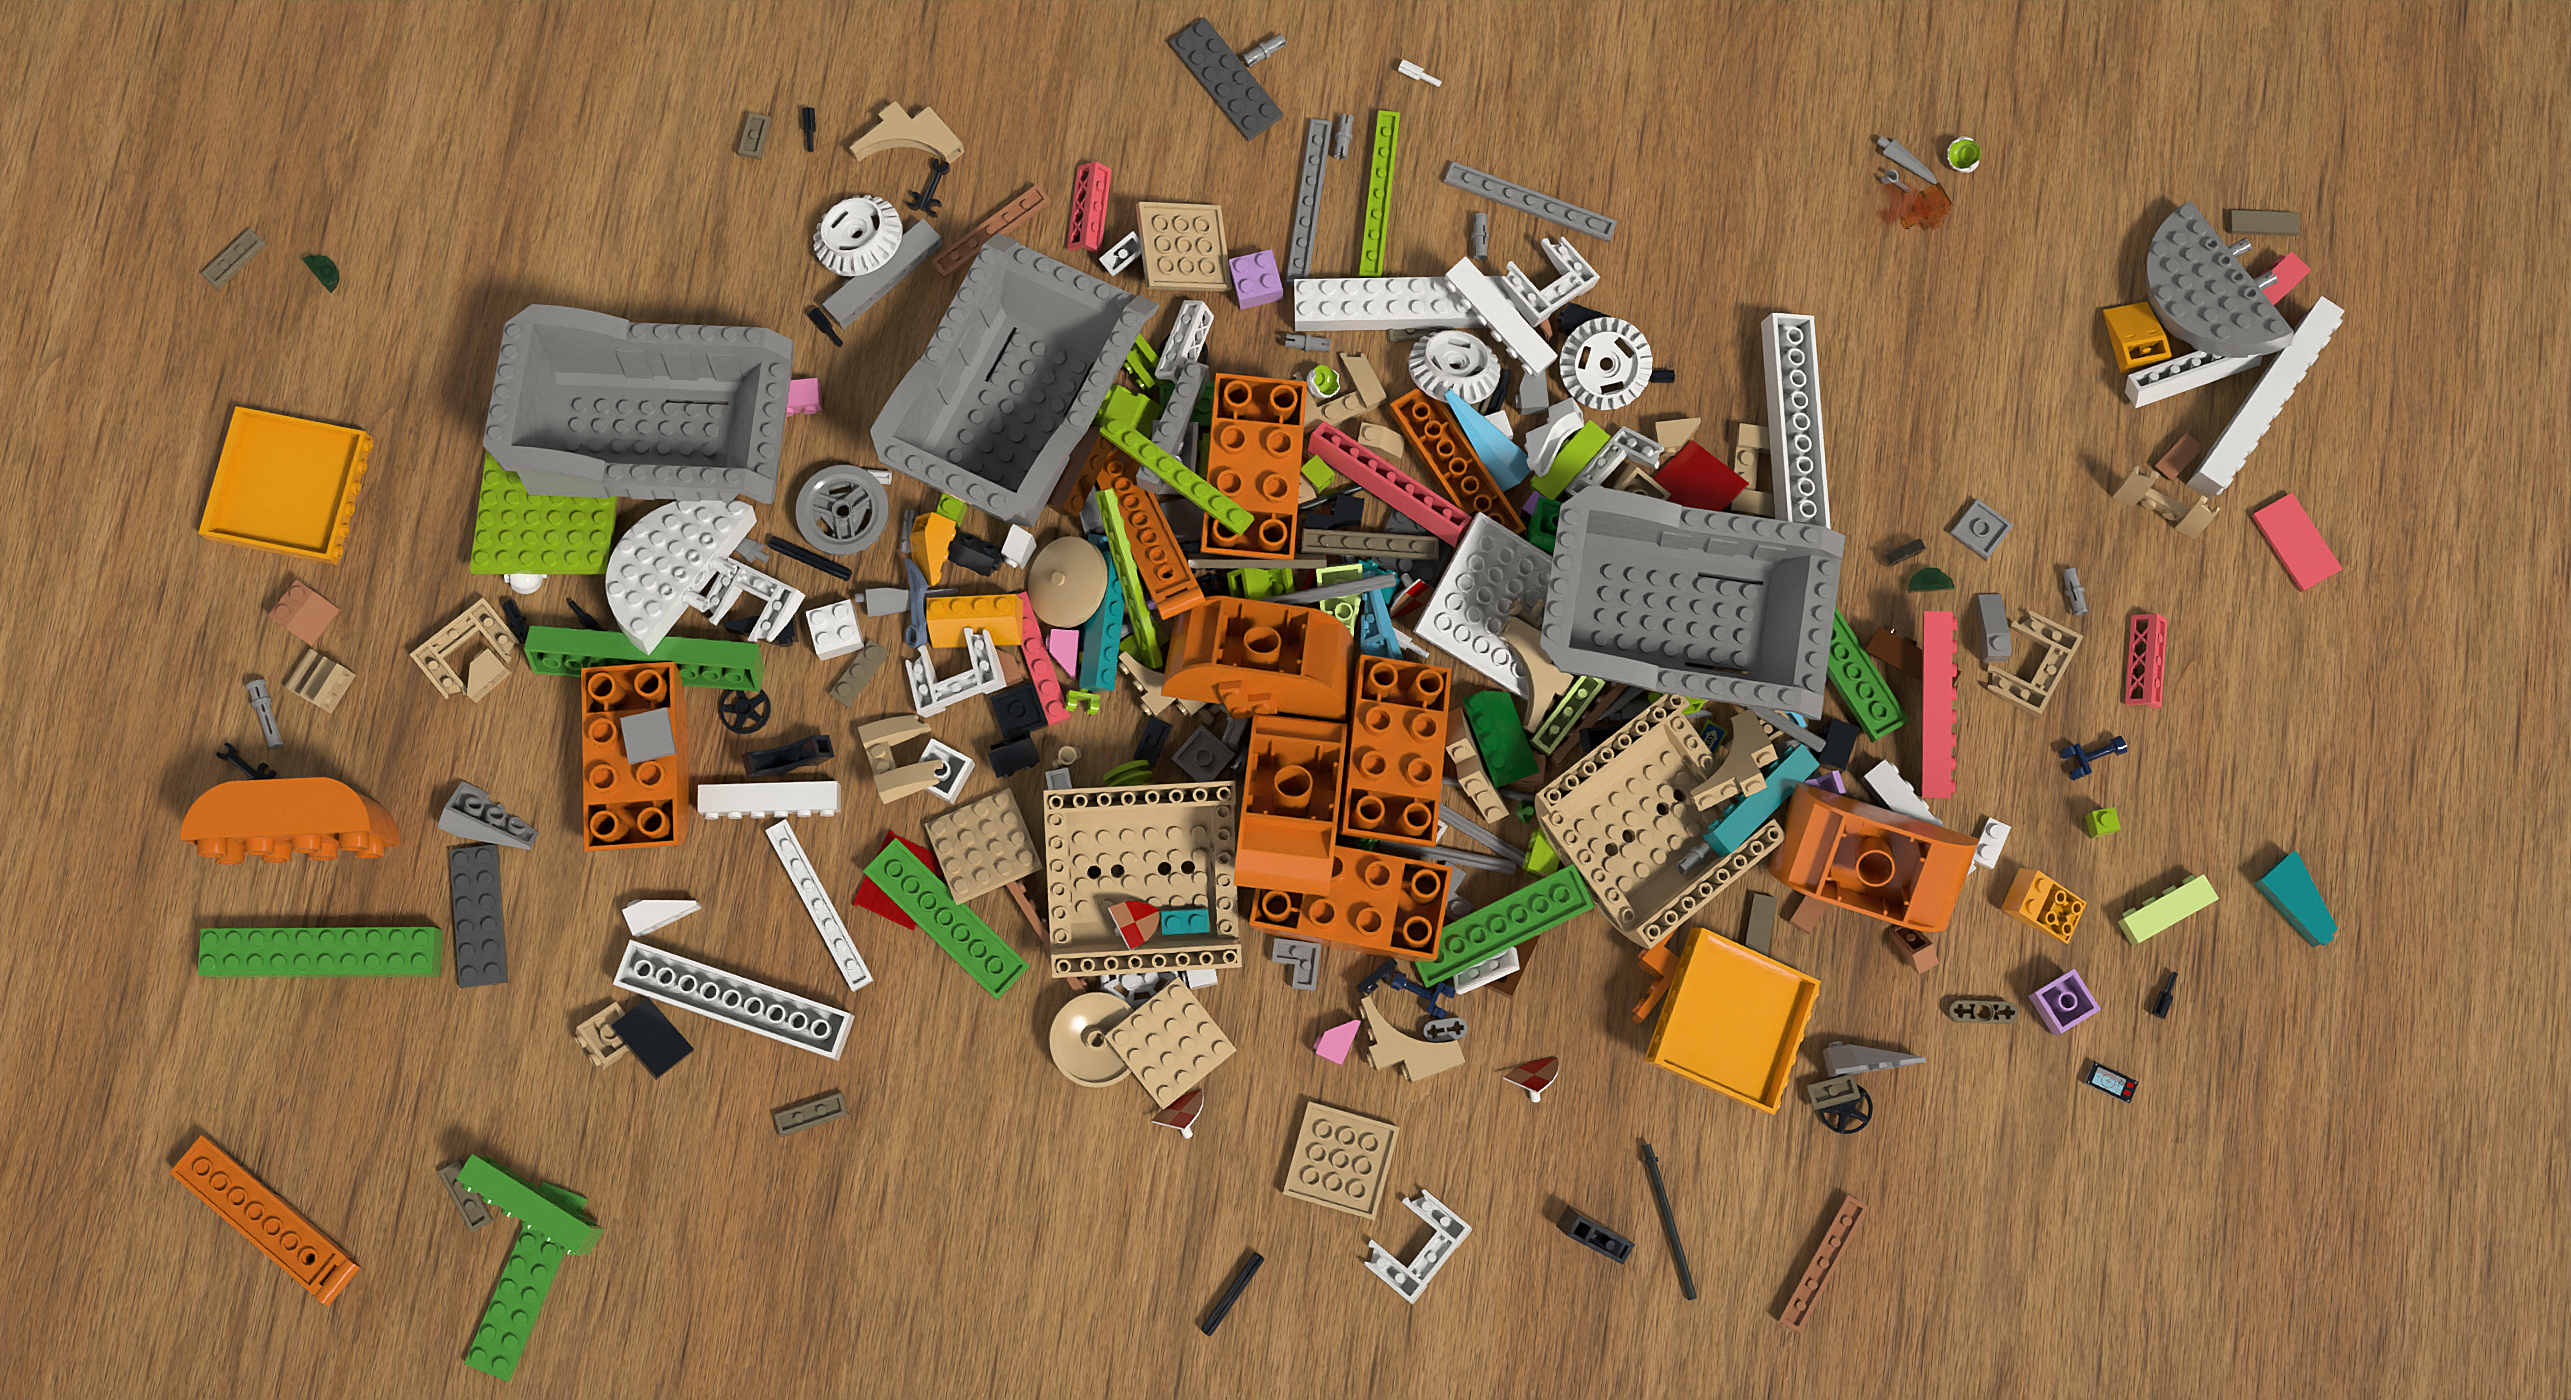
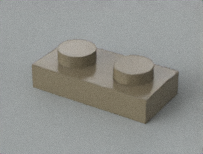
[738,112,772,160]
[1807,1073,1860,1110]

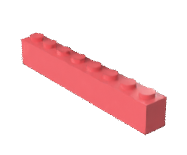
[1308,421,1472,547]
[1921,611,1957,798]

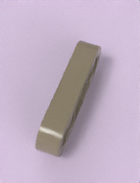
[1947,1000,2019,1024]

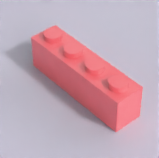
[2260,251,2311,306]

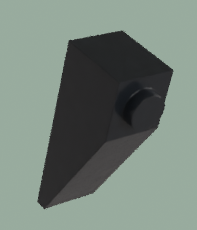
[723,615,799,647]
[1556,1206,1635,1265]

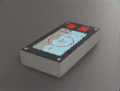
[2083,1062,2139,1104]

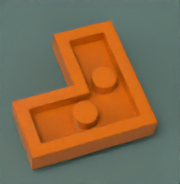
[1218,680,1278,719]

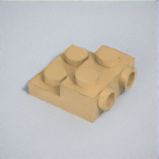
[574,1002,629,1070]

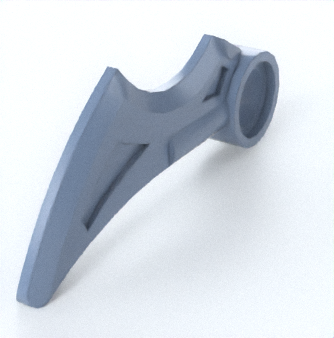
[905,558,928,648]

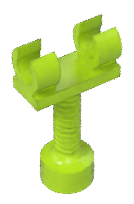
[1065,652,1100,715]

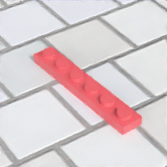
[1017,591,1071,726]

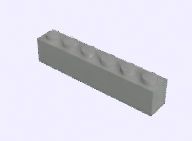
[822,219,943,330]
[1136,359,1210,495]

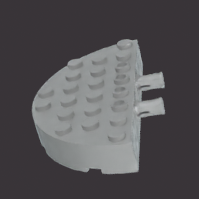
[2145,200,2294,358]

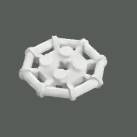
[1100,971,1182,1010]

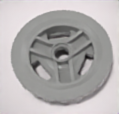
[796,465,890,557]

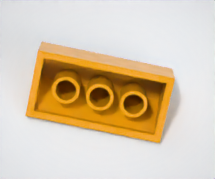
[926,594,1023,649]

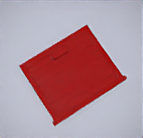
[1652,440,1749,512]
[852,830,943,931]

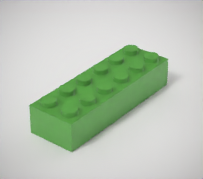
[456,1154,605,1256]

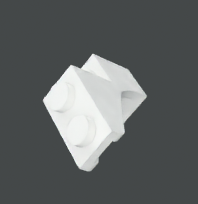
[1525,397,1584,478]

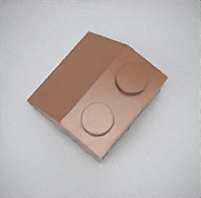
[268,579,341,647]

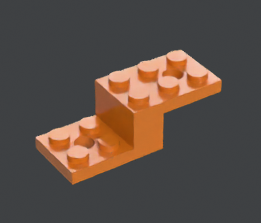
[1631,926,1680,1024]

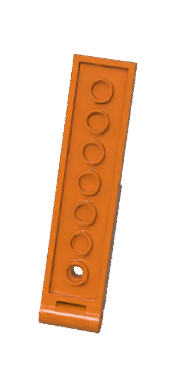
[1096,447,1206,620]
[169,1135,361,1306]

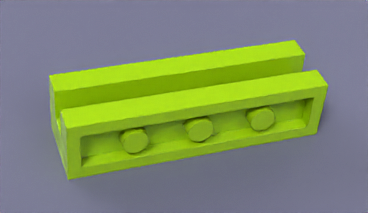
[1123,333,1171,395]
[1530,420,1611,501]

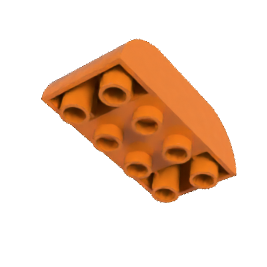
[1200,373,1307,561]
[1161,596,1354,721]
[1337,654,1452,848]
[581,662,690,852]
[1233,713,1347,896]
[180,777,400,865]
[1768,782,1980,932]
[1249,845,1453,962]

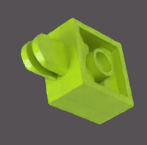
[1521,825,1560,881]

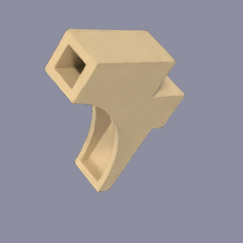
[849,101,965,164]
[1497,616,1574,733]
[1117,651,1209,717]
[1445,707,1510,824]
[1690,708,1778,812]
[1358,996,1465,1084]

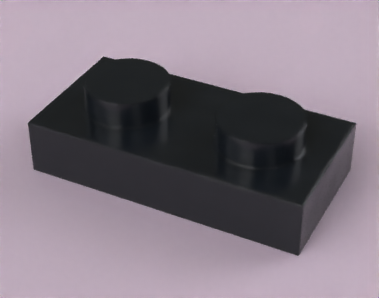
[1133,716,1173,768]
[1355,957,1398,996]

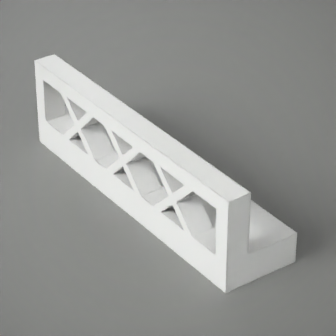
[1155,300,1214,385]

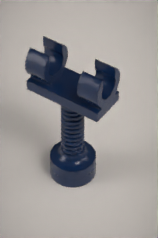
[2060,735,2127,781]
[1390,971,1456,1020]

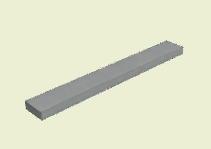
[1285,119,1332,287]
[1444,161,1617,243]

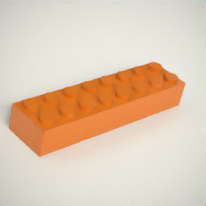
[1389,387,1526,538]

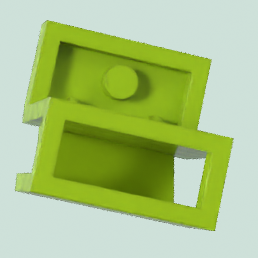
[1091,384,1162,438]
[1227,568,1298,606]

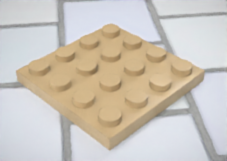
[1136,202,1232,292]
[925,788,1043,905]
[1104,976,1237,1110]
[1283,1102,1400,1221]

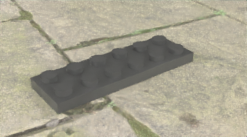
[1170,17,1283,142]
[450,844,509,989]

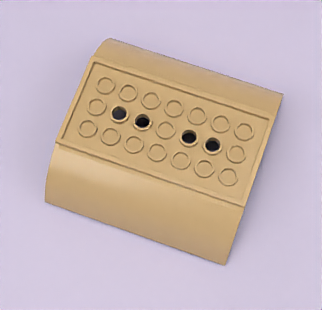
[1535,694,1786,949]
[1043,781,1242,978]

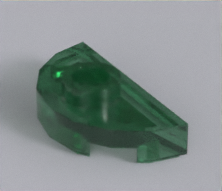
[302,255,340,293]
[1908,567,1955,593]

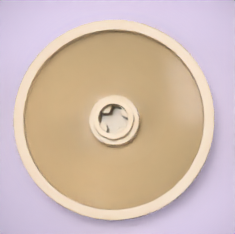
[1028,536,1107,628]
[1049,992,1134,1088]

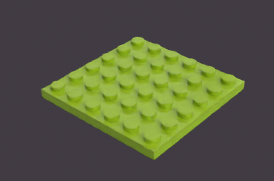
[470,451,618,574]

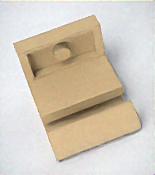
[285,648,356,714]

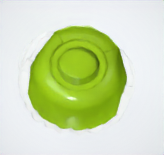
[1947,136,1981,173]
[1307,365,1340,399]

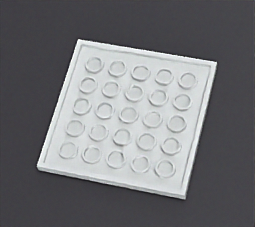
[1413,512,1553,701]

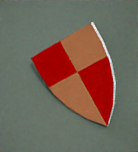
[1389,573,1435,619]
[1108,901,1161,950]
[1503,1057,1559,1102]
[1151,1089,1204,1139]

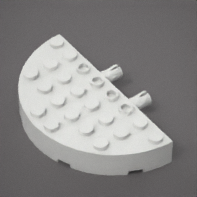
[606,499,757,656]

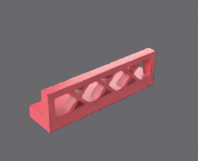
[1067,161,1112,253]
[2125,613,2167,709]

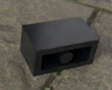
[1814,718,1860,774]
[985,730,1040,778]

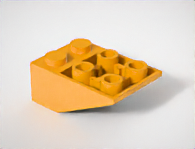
[2103,301,2172,374]
[909,512,956,587]
[2001,868,2086,944]

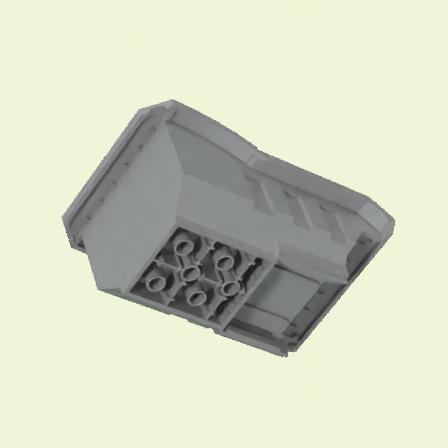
[870,233,1159,528]
[482,304,794,504]
[1540,486,1845,720]

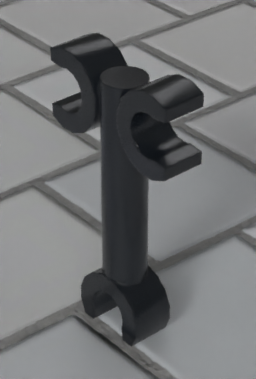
[907,158,950,218]
[216,743,277,781]

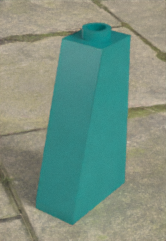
[2254,850,2338,947]

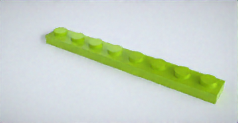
[1359,110,1400,278]
[1099,414,1254,537]
[1094,488,1163,669]

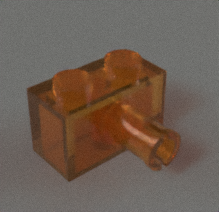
[1900,182,1953,231]

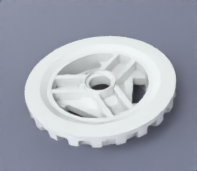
[813,195,903,276]
[1559,317,1653,410]
[1408,330,1501,404]

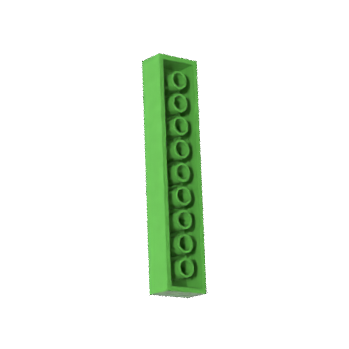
[524,625,765,692]
[197,927,443,979]

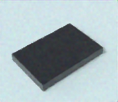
[610,998,694,1080]

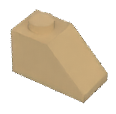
[1653,417,1701,457]
[1358,422,1406,460]
[467,648,512,703]

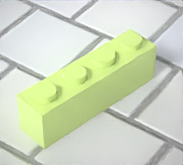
[1528,675,1606,757]
[2118,874,2219,946]

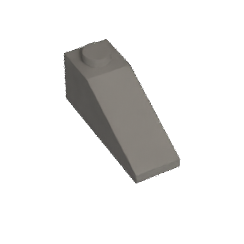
[1515,370,1549,415]
[1977,594,2011,662]

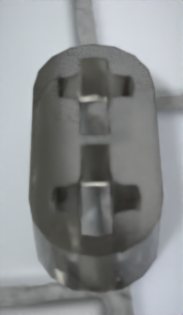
[1882,538,1926,567]

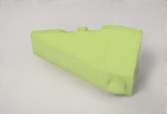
[1315,563,1363,637]

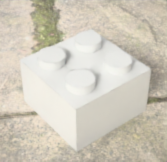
[806,599,865,661]
[918,738,975,805]

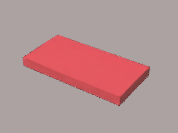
[2252,493,2342,592]

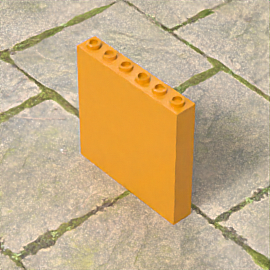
[198,406,373,565]
[1644,927,1821,1115]

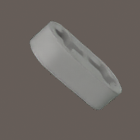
[1423,1018,1468,1043]

